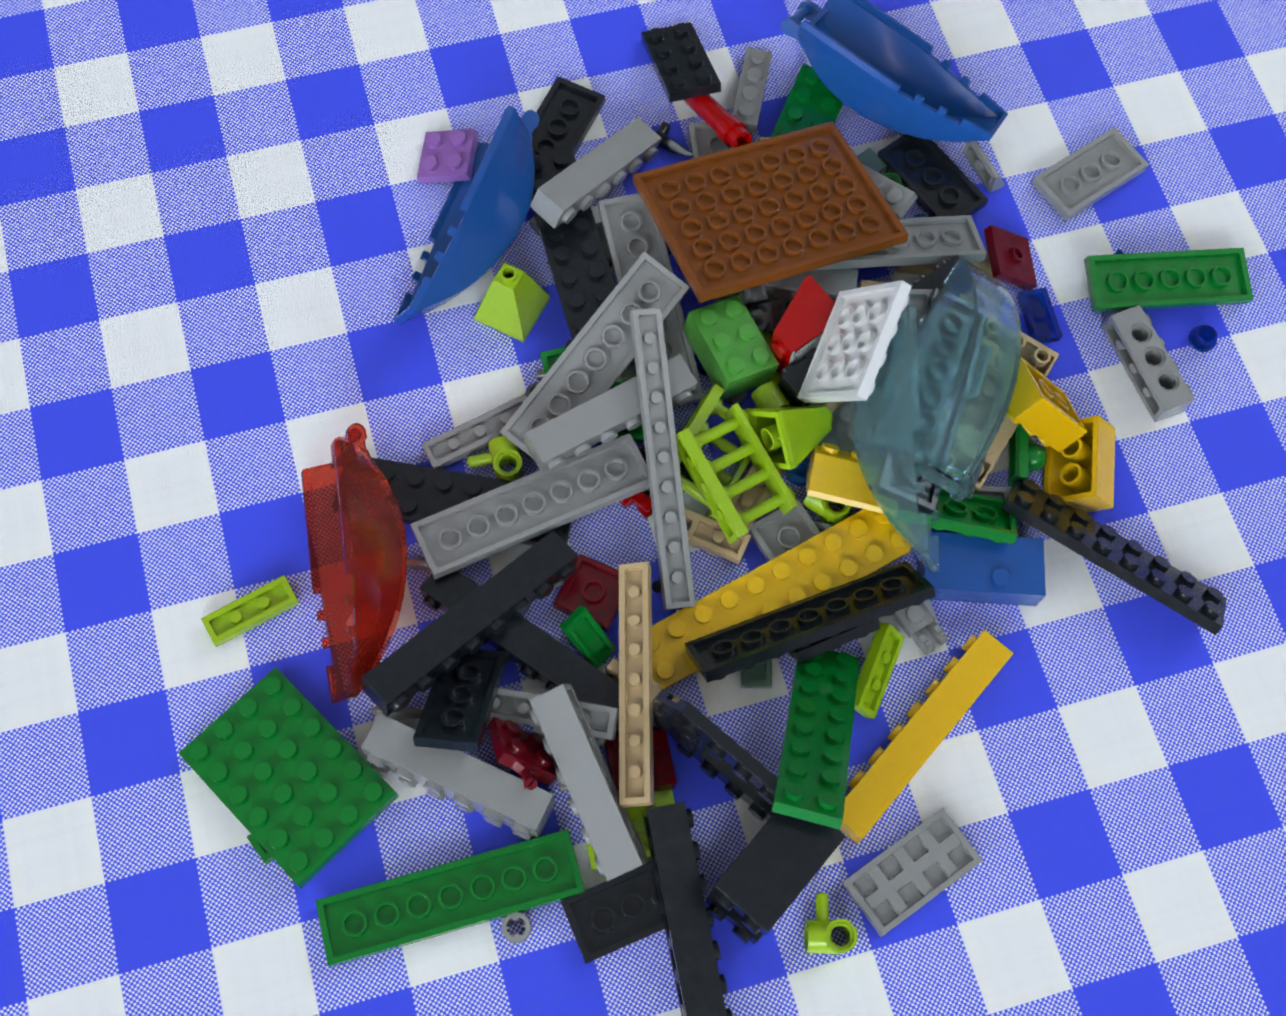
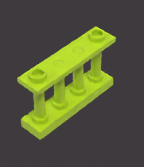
[678,383,751,519]
[676,403,798,544]

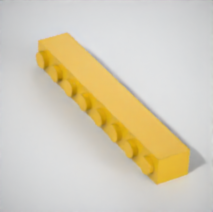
[840,630,1014,844]

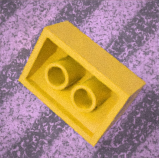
[1003,357,1087,453]
[1044,415,1115,513]
[805,443,899,517]

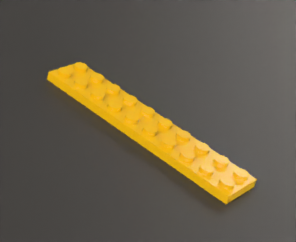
[652,509,919,690]

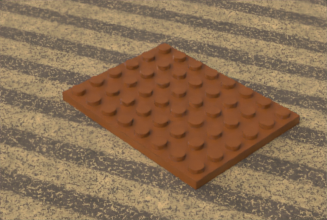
[633,121,909,303]

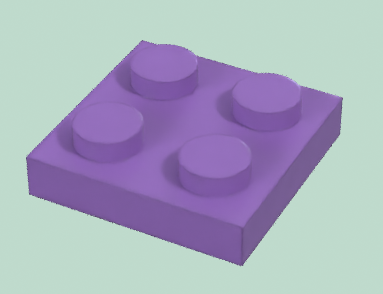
[417,128,479,184]

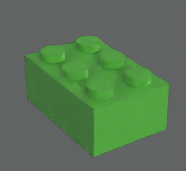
[683,295,779,400]

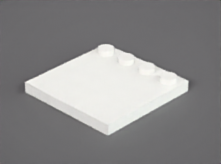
[797,280,912,403]

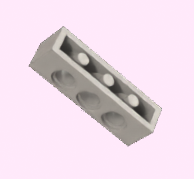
[1102,305,1195,422]

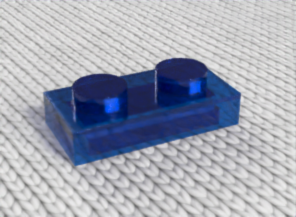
[1017,287,1063,344]

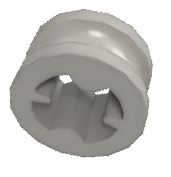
[501,912,531,943]

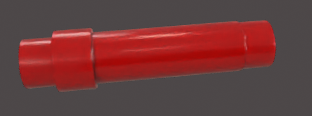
[684,94,752,148]

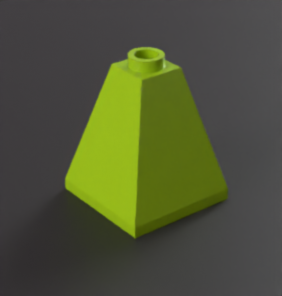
[474,263,550,343]
[745,406,833,470]

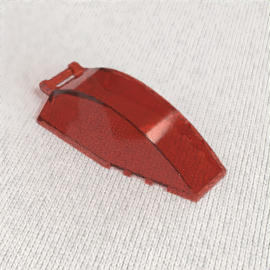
[301,423,407,704]

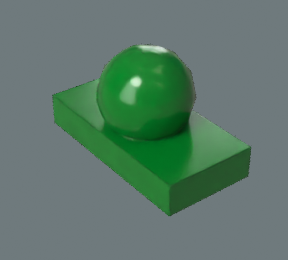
[1008,423,1047,487]
[559,605,617,669]

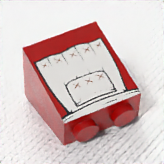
[770,274,835,373]

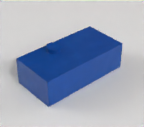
[917,531,1046,606]

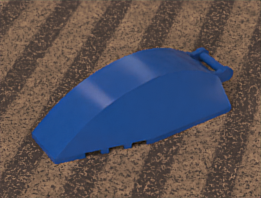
[780,0,1008,142]
[394,106,540,324]

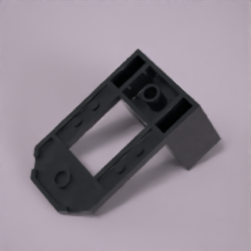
[653,689,846,944]

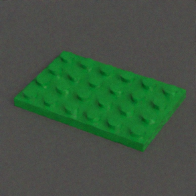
[179,667,399,888]

